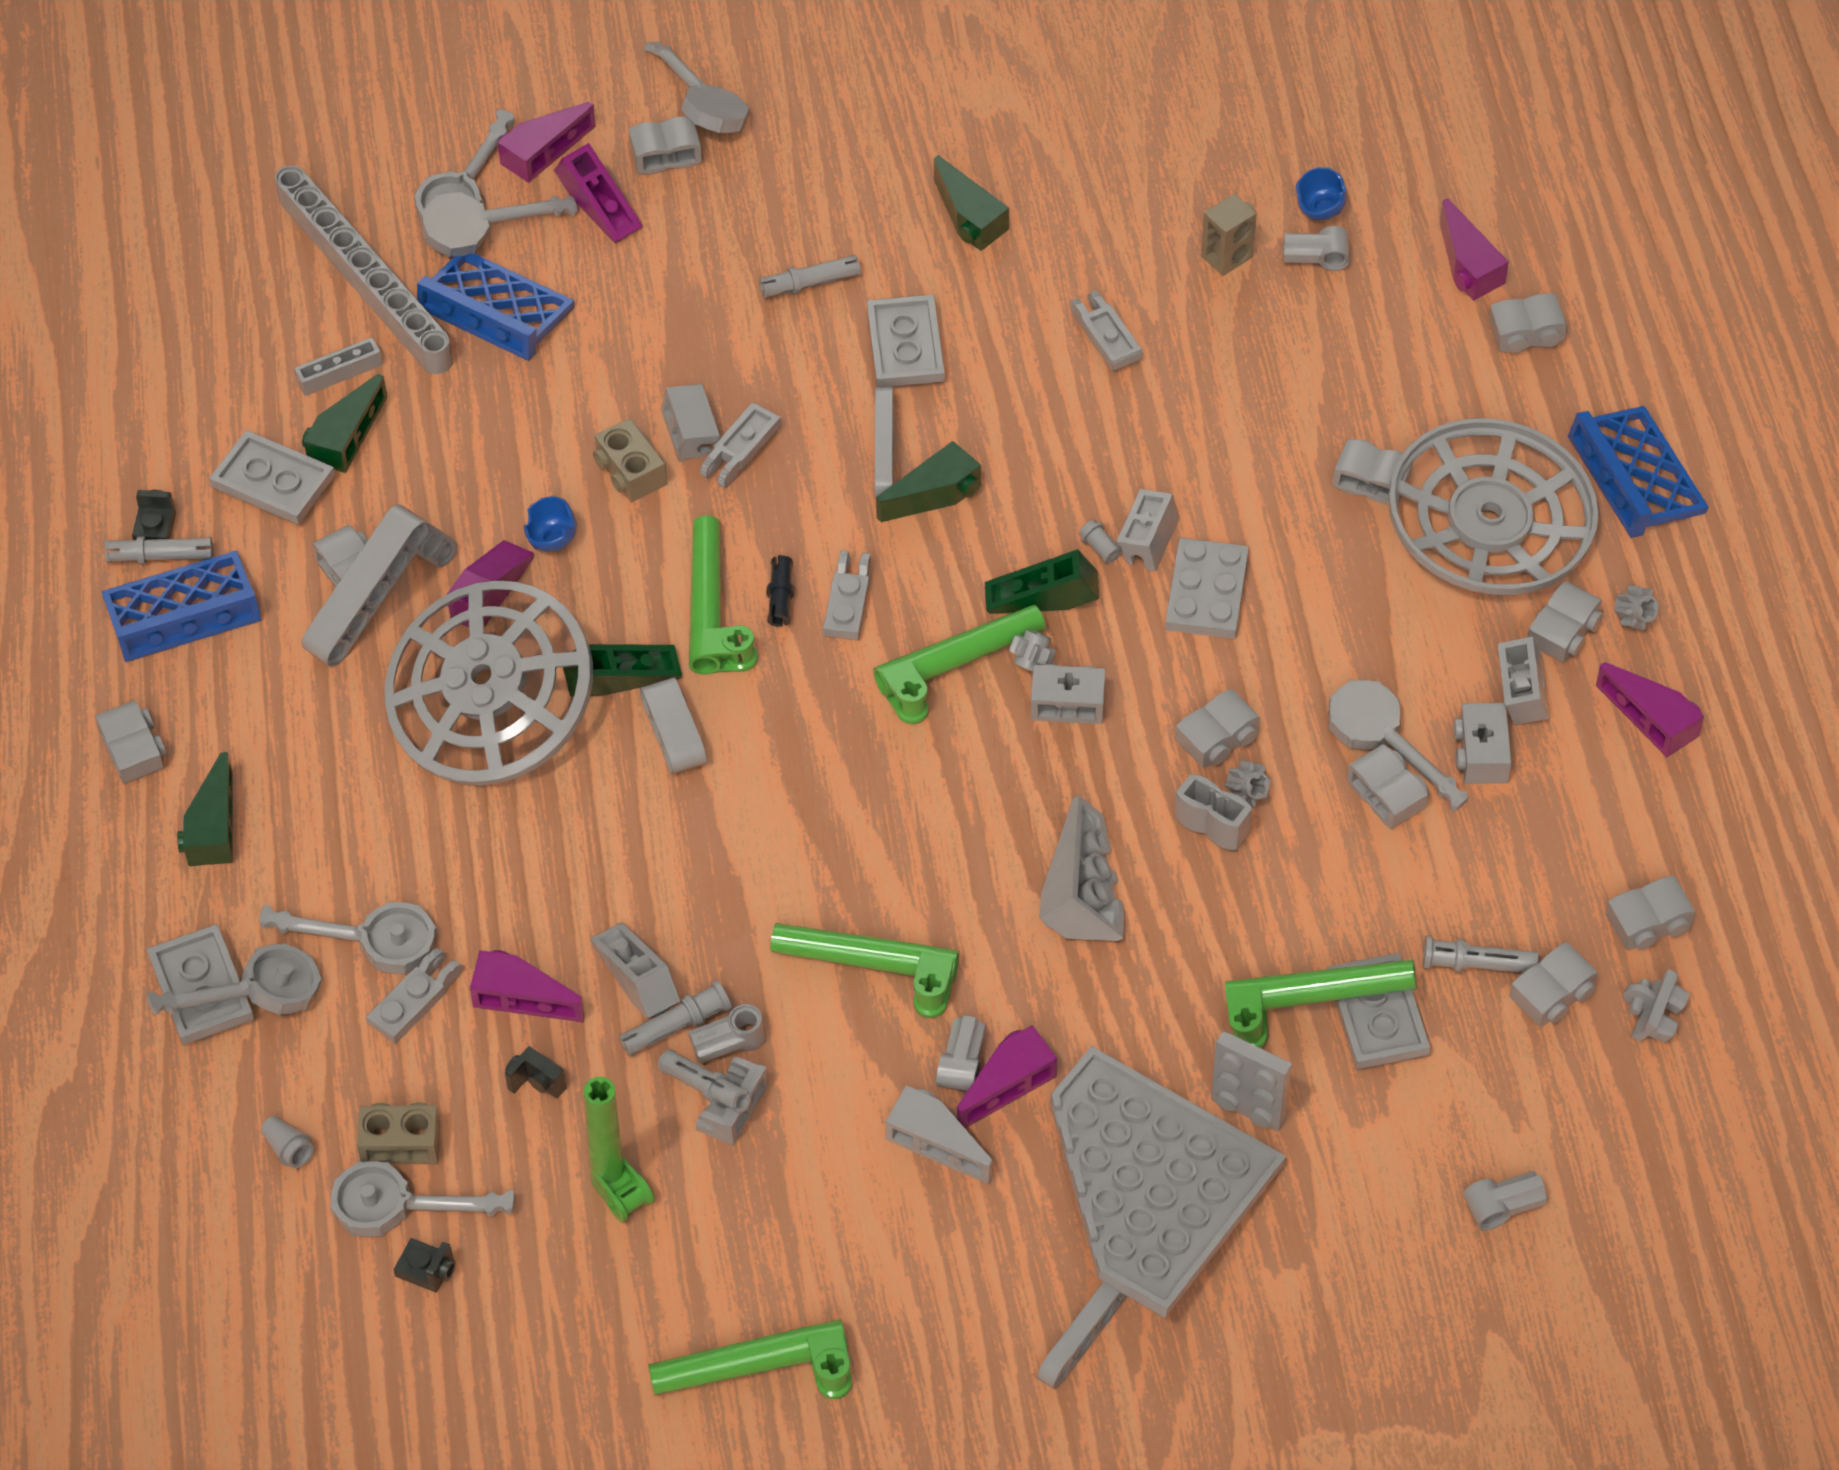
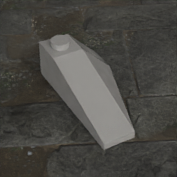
[1040,795,1124,941]

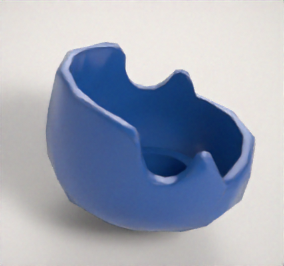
[1296,167,1347,220]
[523,496,577,552]

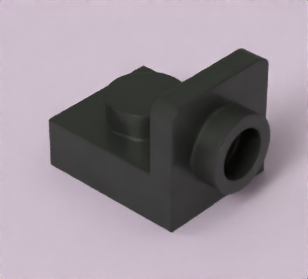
[132,489,176,540]
[505,1046,567,1099]
[393,1238,456,1293]

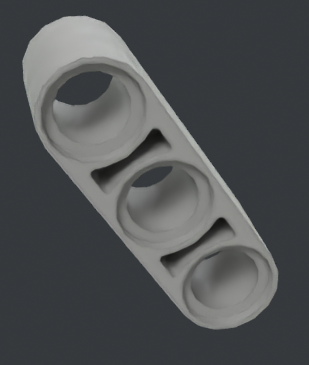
[640,677,707,774]

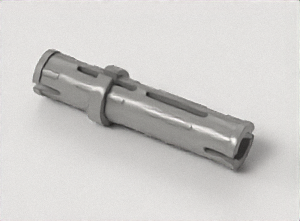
[759,255,861,299]
[105,536,213,564]
[658,1049,751,1113]

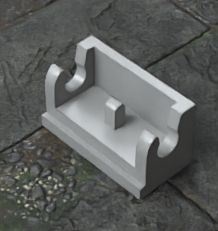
[661,384,720,462]
[1117,489,1179,571]
[696,1057,768,1146]

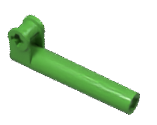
[689,515,758,675]
[873,605,1045,724]
[771,923,959,1018]
[1225,960,1417,1048]
[584,1077,655,1223]
[648,1319,852,1399]

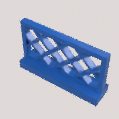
[417,253,574,361]
[1568,406,1709,538]
[101,550,262,662]

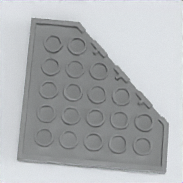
[1050,1046,1286,1318]

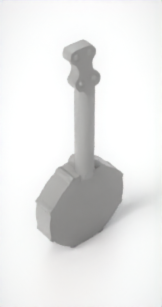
[644,41,749,133]
[414,109,514,219]
[420,191,578,257]
[1328,680,1468,811]
[259,901,437,975]
[146,943,322,1015]
[330,1161,515,1237]

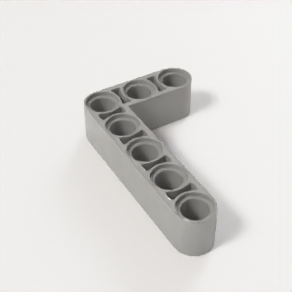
[302,504,457,667]

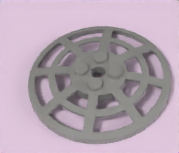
[1388,418,1598,595]
[385,581,593,786]

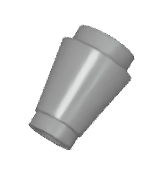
[261,1116,314,1168]

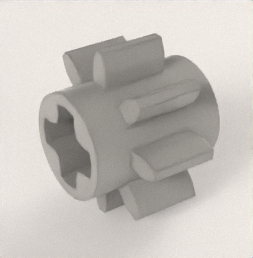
[1614,585,1659,630]
[1009,629,1056,671]
[1224,760,1272,807]

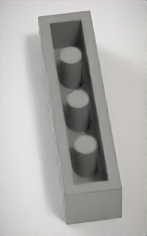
[294,337,383,396]

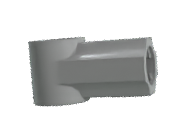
[1283,226,1349,271]
[688,1004,766,1064]
[936,1015,986,1091]
[1463,1171,1548,1230]

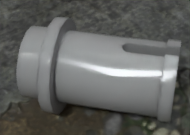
[1079,520,1122,564]

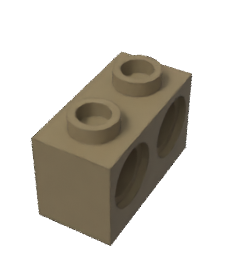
[1201,193,1257,276]
[593,418,667,503]
[357,1102,440,1165]

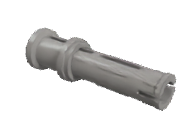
[1422,935,1538,973]
[619,980,732,1057]

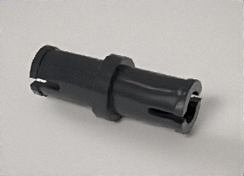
[766,555,794,627]

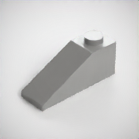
[590,922,680,1019]
[885,1085,992,1184]

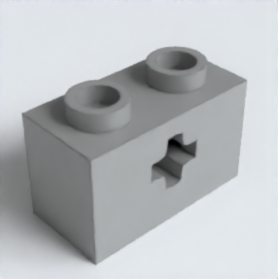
[1498,636,1550,725]
[1031,664,1105,724]
[1453,703,1511,784]

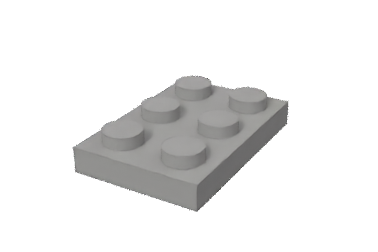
[867,295,945,387]
[209,430,335,525]
[1165,538,1249,639]
[147,924,254,1045]
[1327,953,1430,1070]
[1211,1031,1292,1132]

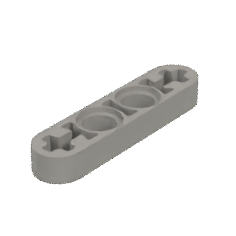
[875,387,893,499]
[1037,1282,1128,1389]

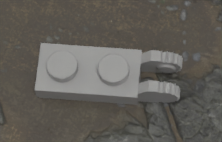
[1069,291,1143,371]
[700,403,782,488]
[823,550,871,640]
[366,948,462,1043]

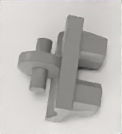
[1623,969,1690,1043]

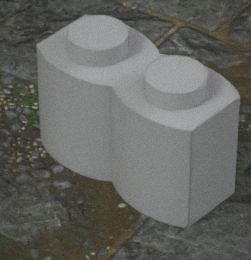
[628,117,702,174]
[1489,293,1567,353]
[1332,439,1413,505]
[312,525,368,587]
[1527,581,1603,663]
[1176,689,1260,768]
[95,700,167,784]
[1347,744,1428,829]
[1175,774,1252,850]
[1605,876,1695,950]
[1509,942,1598,1027]

